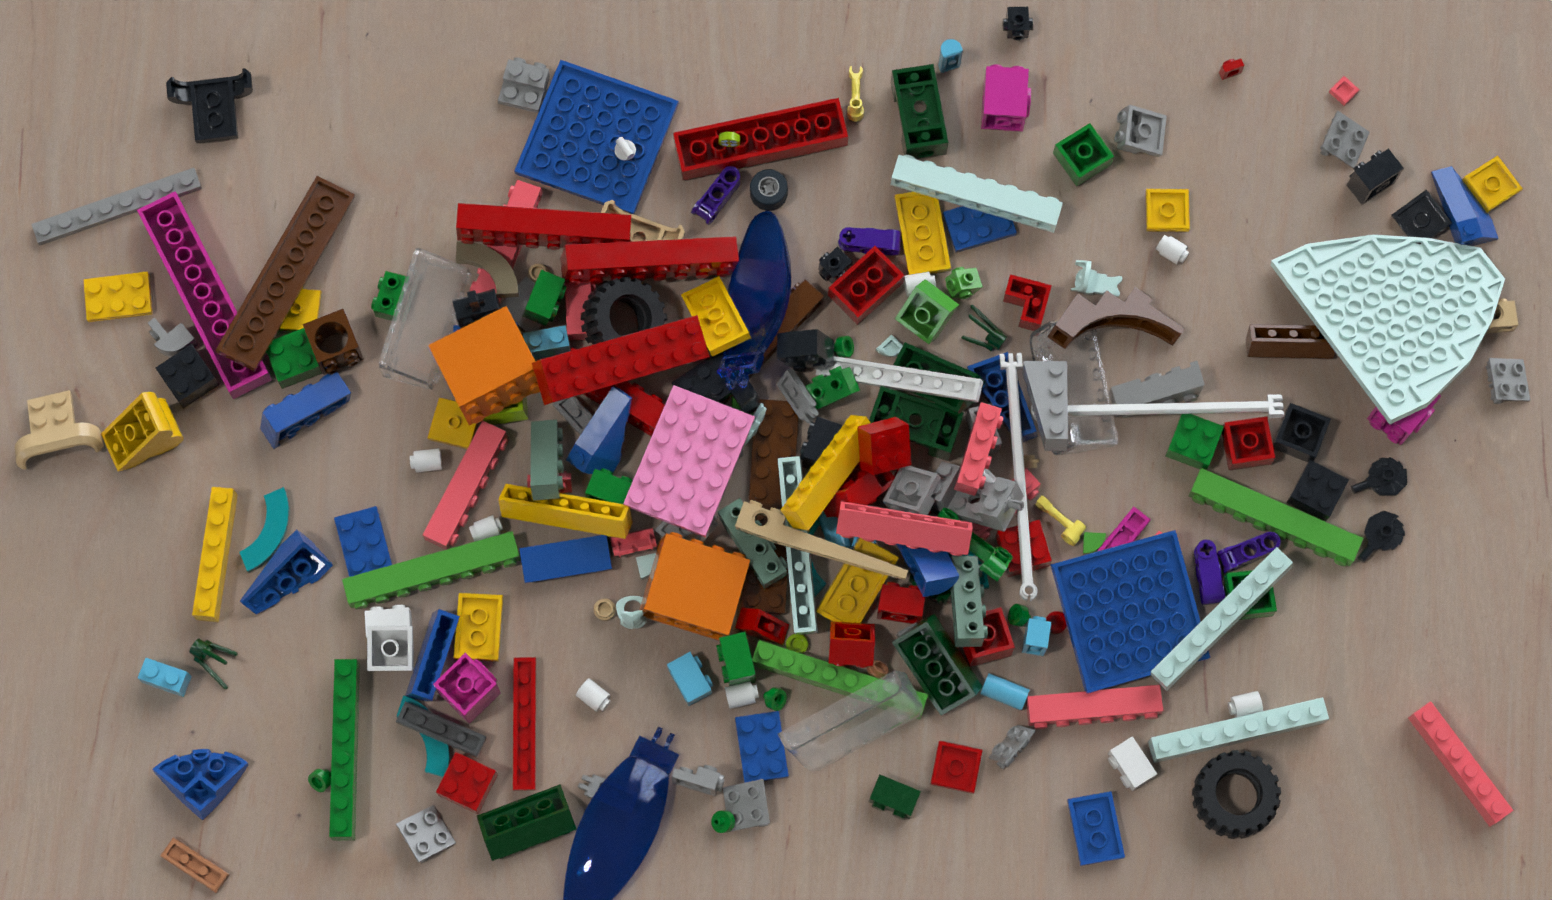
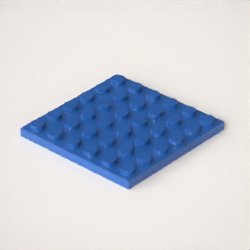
[514,60,679,214]
[1050,530,1211,693]

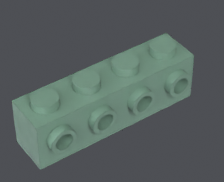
[530,419,563,500]
[718,498,788,589]
[950,556,988,647]

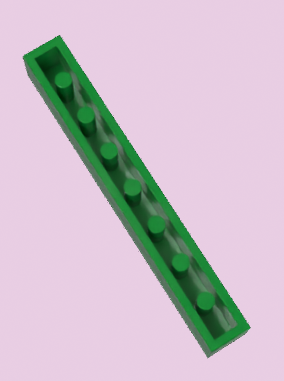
[329,659,360,841]

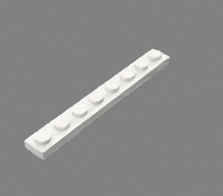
[815,356,983,402]

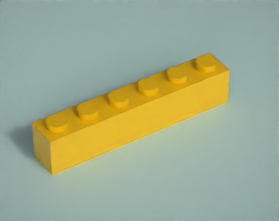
[781,415,870,530]
[498,484,632,539]
[192,487,238,622]

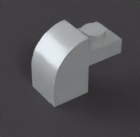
[148,318,198,357]

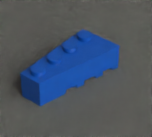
[967,352,1038,442]
[260,372,351,449]

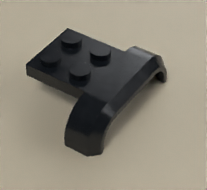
[166,68,253,143]
[671,348,760,414]

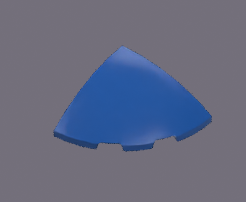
[152,749,248,820]

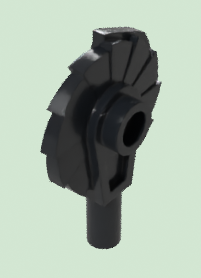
[1351,457,1407,496]
[1358,511,1405,563]

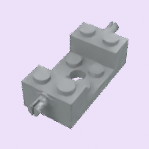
[930,461,1024,532]

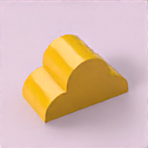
[101,392,184,472]

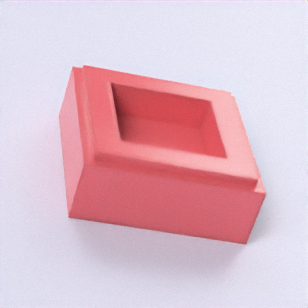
[1329,76,1360,106]

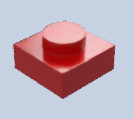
[1219,58,1245,80]

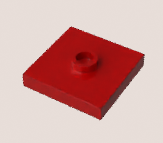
[930,741,983,794]

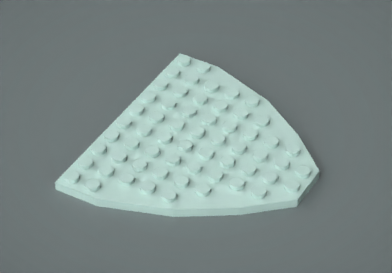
[1271,235,1505,424]

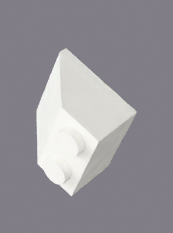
[367,626,414,671]

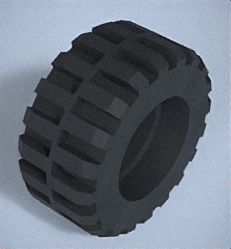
[580,277,667,345]
[1192,750,1281,839]

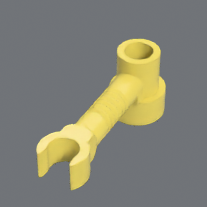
[847,66,864,122]
[1035,495,1086,546]

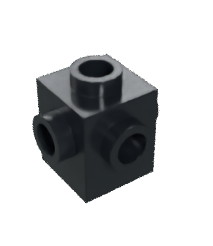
[1003,6,1033,41]
[818,246,852,284]

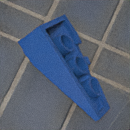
[1431,166,1498,246]
[566,385,632,474]
[240,529,333,614]

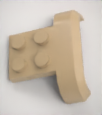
[601,200,685,284]
[15,390,104,470]

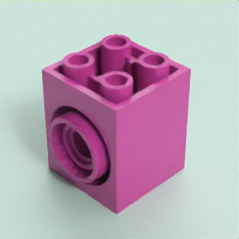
[981,64,1031,132]
[1367,394,1441,445]
[433,653,501,724]

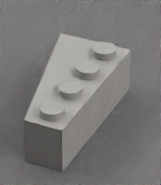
[1022,361,1068,451]
[1109,361,1205,418]

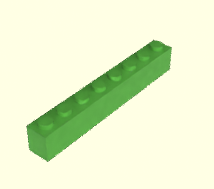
[1188,468,1363,566]
[342,531,521,610]
[752,640,928,720]

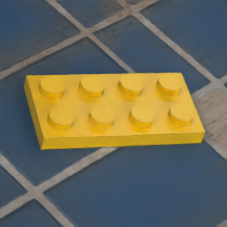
[894,192,951,275]
[681,276,751,356]
[816,538,899,623]

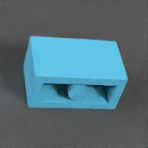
[523,325,570,359]
[1022,616,1051,656]
[667,652,713,706]
[138,658,192,697]

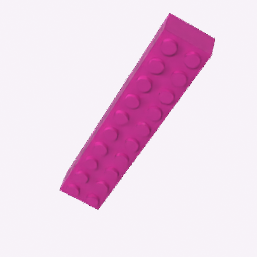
[137,191,272,399]

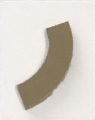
[456,241,519,298]

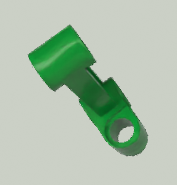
[937,508,1013,582]

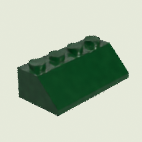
[893,342,986,414]
[892,614,983,715]
[477,784,577,861]

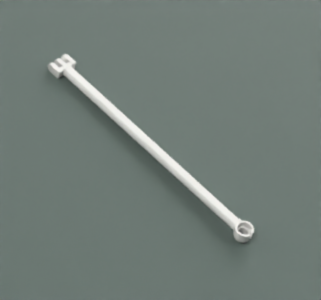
[999,353,1037,601]
[1030,395,1284,421]

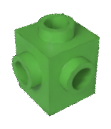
[945,267,983,299]

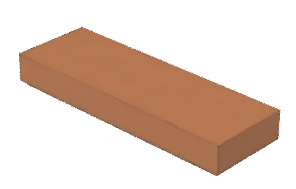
[161,837,230,893]

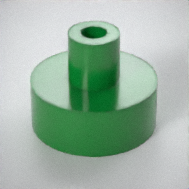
[834,336,854,358]
[1008,604,1031,627]
[763,687,787,711]
[308,769,331,792]
[711,810,735,833]

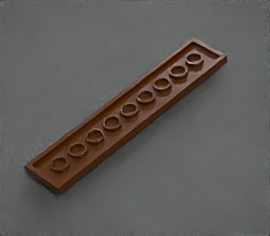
[216,176,355,371]
[741,399,798,615]

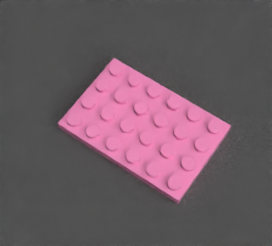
[623,385,755,538]

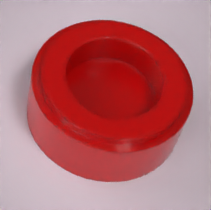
[1046,611,1067,634]

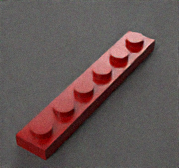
[513,657,536,791]

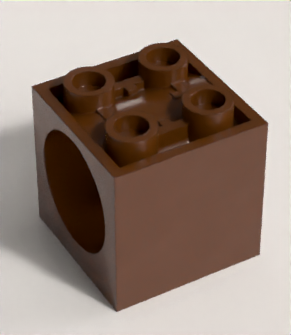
[303,309,364,375]

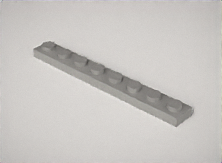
[32,168,202,245]

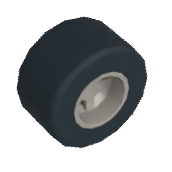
[750,169,788,211]

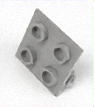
[1320,111,1370,168]
[1485,358,1530,404]
[988,725,1035,769]
[723,779,770,832]
[396,805,456,863]

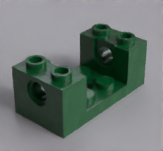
[890,64,949,159]
[869,386,964,461]

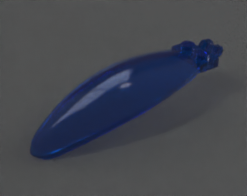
[718,211,791,390]
[563,726,679,900]

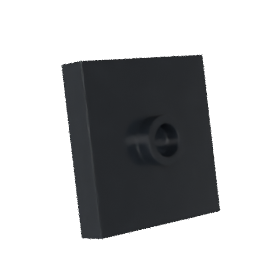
[1391,190,1452,244]

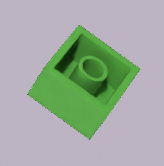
[895,279,959,344]

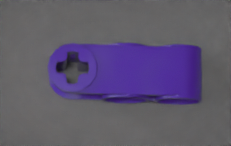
[691,166,741,225]
[838,227,901,256]
[1217,532,1281,574]
[1194,540,1225,605]

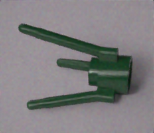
[961,305,1007,351]
[189,638,238,689]

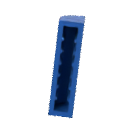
[519,535,612,583]
[897,544,959,597]
[405,609,460,702]

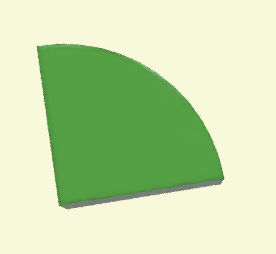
[1083,532,1106,555]

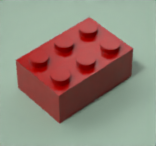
[828,246,905,325]

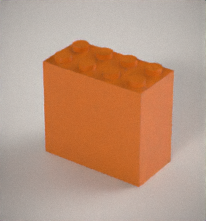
[428,306,540,426]
[639,532,750,641]

